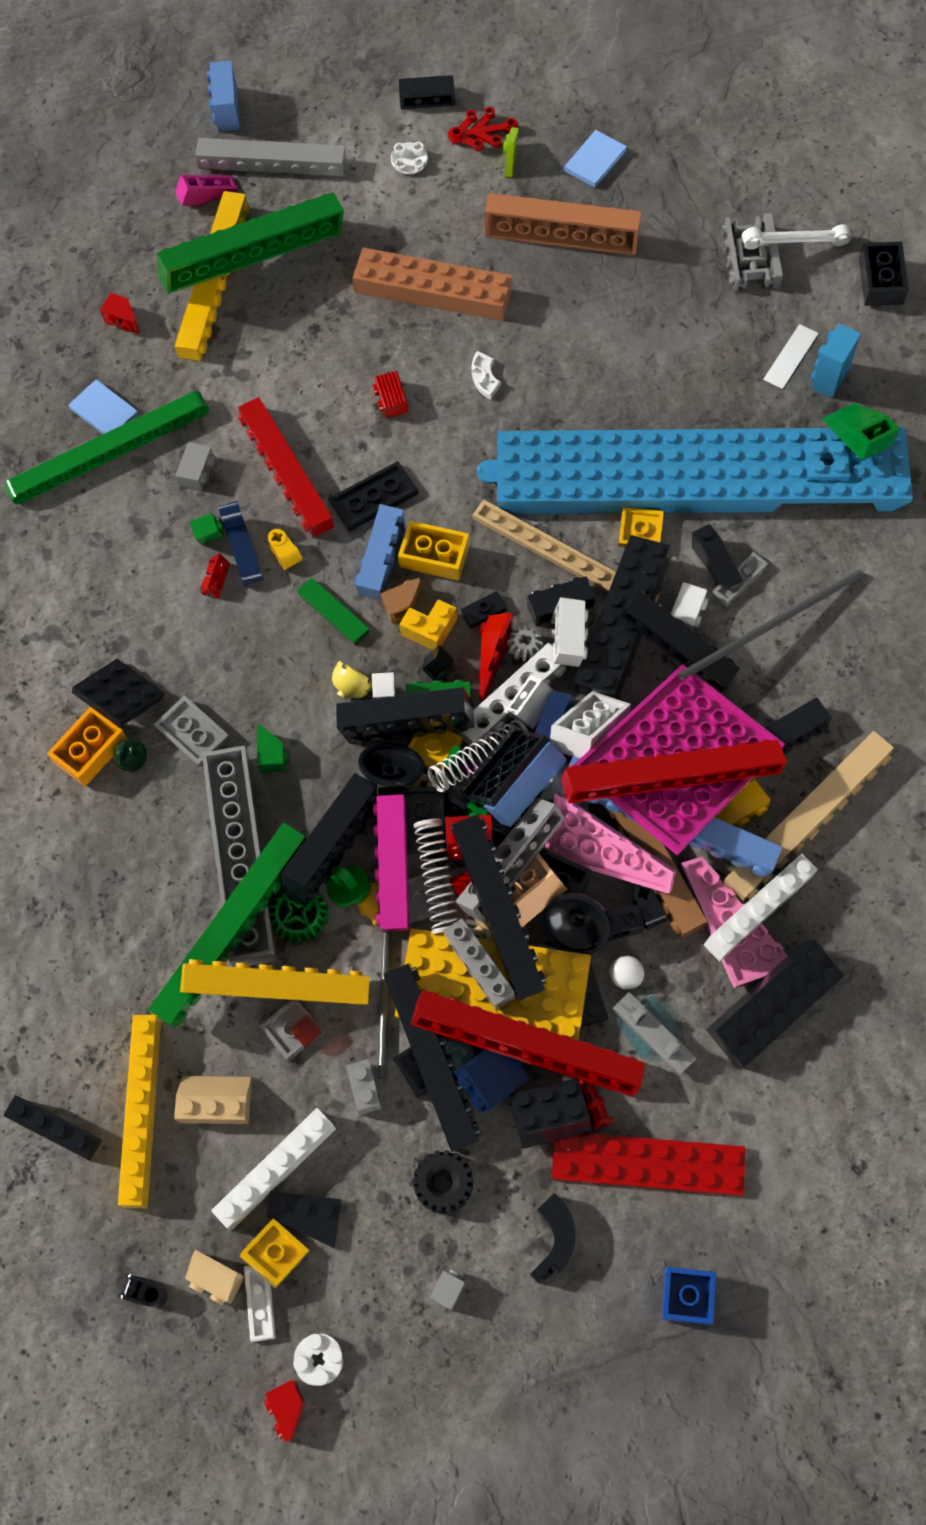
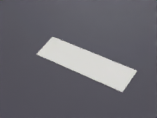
[763,324,818,389]

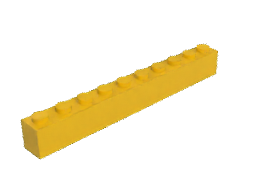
[175,191,250,361]

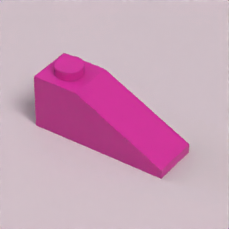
[175,175,238,206]

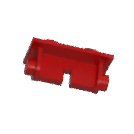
[200,553,230,599]

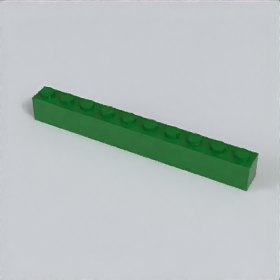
[148,822,306,1029]

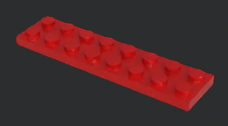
[552,1133,745,1196]

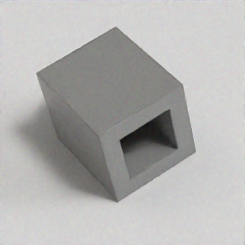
[429,1269,466,1311]

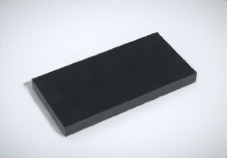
[328,461,419,532]

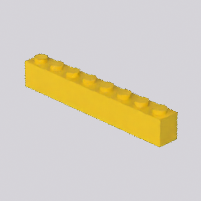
[180,959,370,1005]
[118,1015,161,1208]

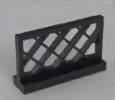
[459,725,550,807]

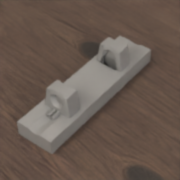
[613,992,696,1076]

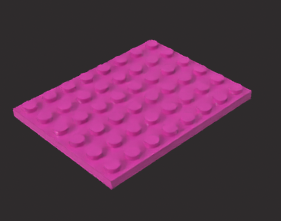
[574,664,785,855]

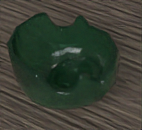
[113,739,147,773]

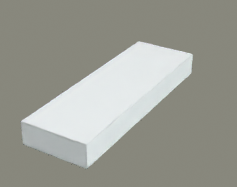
[244,1265,276,1342]

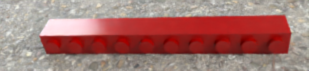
[561,740,787,804]
[411,990,645,1097]

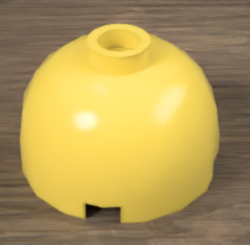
[332,661,372,700]

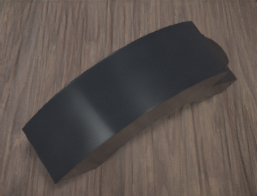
[530,1193,575,1283]

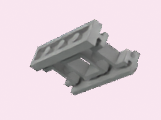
[721,213,783,291]

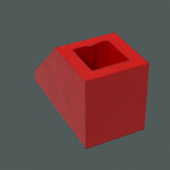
[100,292,140,334]
[264,1379,306,1442]

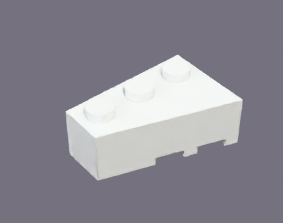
[551,597,588,667]

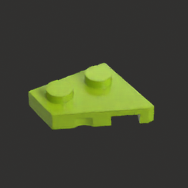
[503,127,519,178]

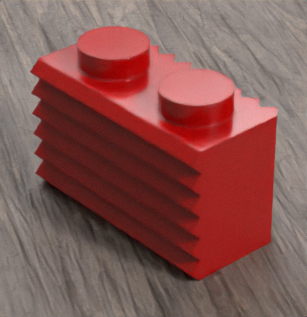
[372,370,409,418]

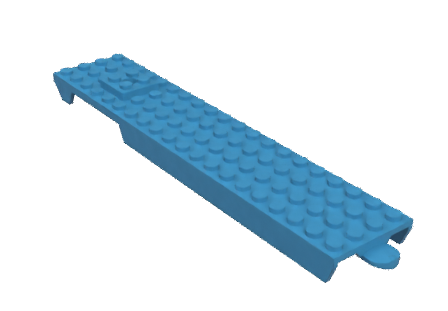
[477,427,913,514]

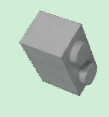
[175,442,215,491]
[346,1059,382,1115]

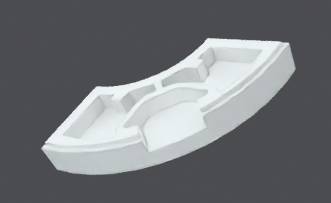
[472,351,501,400]

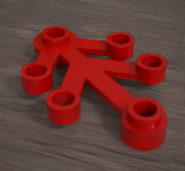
[448,107,519,152]

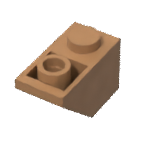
[380,578,421,623]

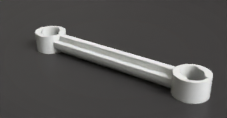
[742,224,852,249]

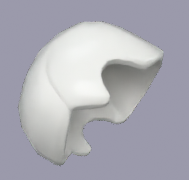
[609,955,645,990]

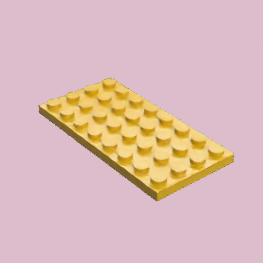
[395,928,591,1041]

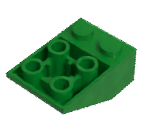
[822,403,900,461]

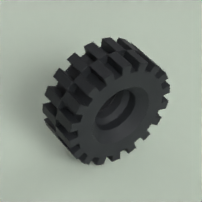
[413,1150,473,1214]

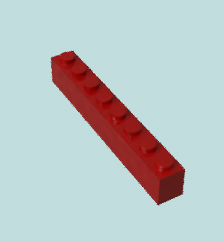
[237,397,334,538]

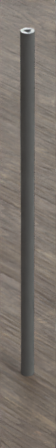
[679,569,863,680]
[378,932,391,1079]

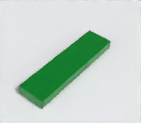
[297,577,370,645]

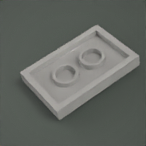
[154,695,230,767]

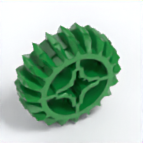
[269,891,330,945]

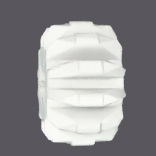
[507,626,543,663]

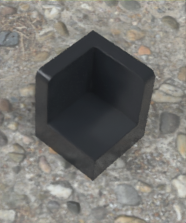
[422,645,454,681]

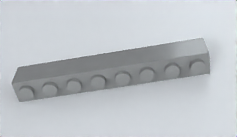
[195,138,347,176]

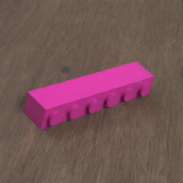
[373,795,410,933]

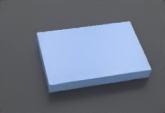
[564,130,627,188]
[68,380,139,434]

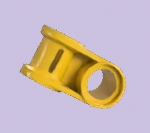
[268,529,302,570]

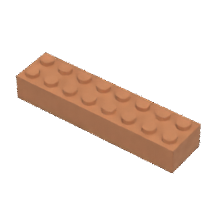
[485,193,641,255]
[352,248,512,321]

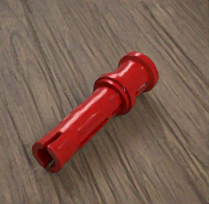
[579,1080,613,1129]

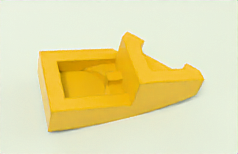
[357,883,380,927]

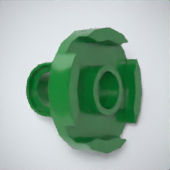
[327,865,371,908]

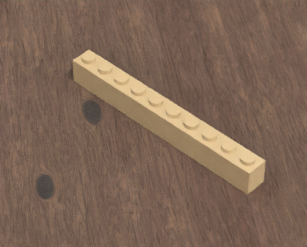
[724,731,894,903]

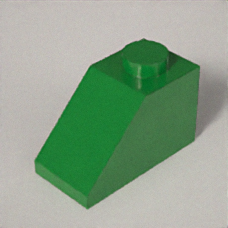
[257,725,290,773]

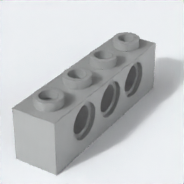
[443,918,515,1012]

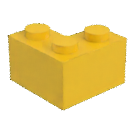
[399,599,458,650]

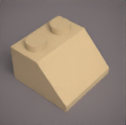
[185,1250,245,1305]

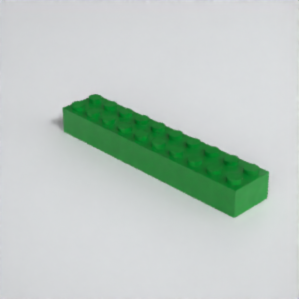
[157,192,344,294]

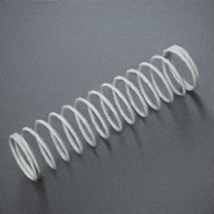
[428,719,528,792]
[414,819,459,934]

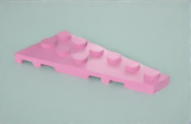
[545,792,676,894]

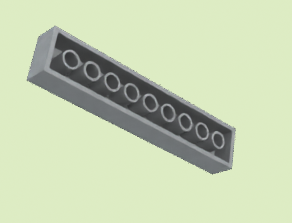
[202,745,278,967]

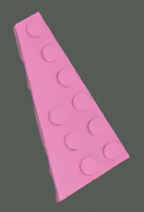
[680,856,788,989]

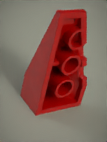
[479,613,513,704]

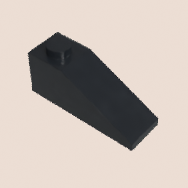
[692,524,742,590]

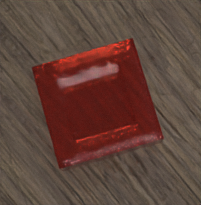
[289,1015,322,1048]

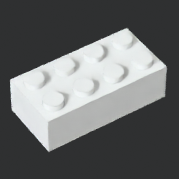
[550,691,631,758]

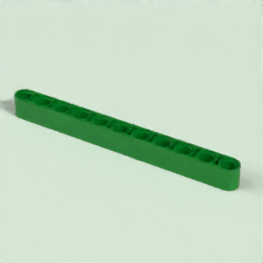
[4,391,209,504]

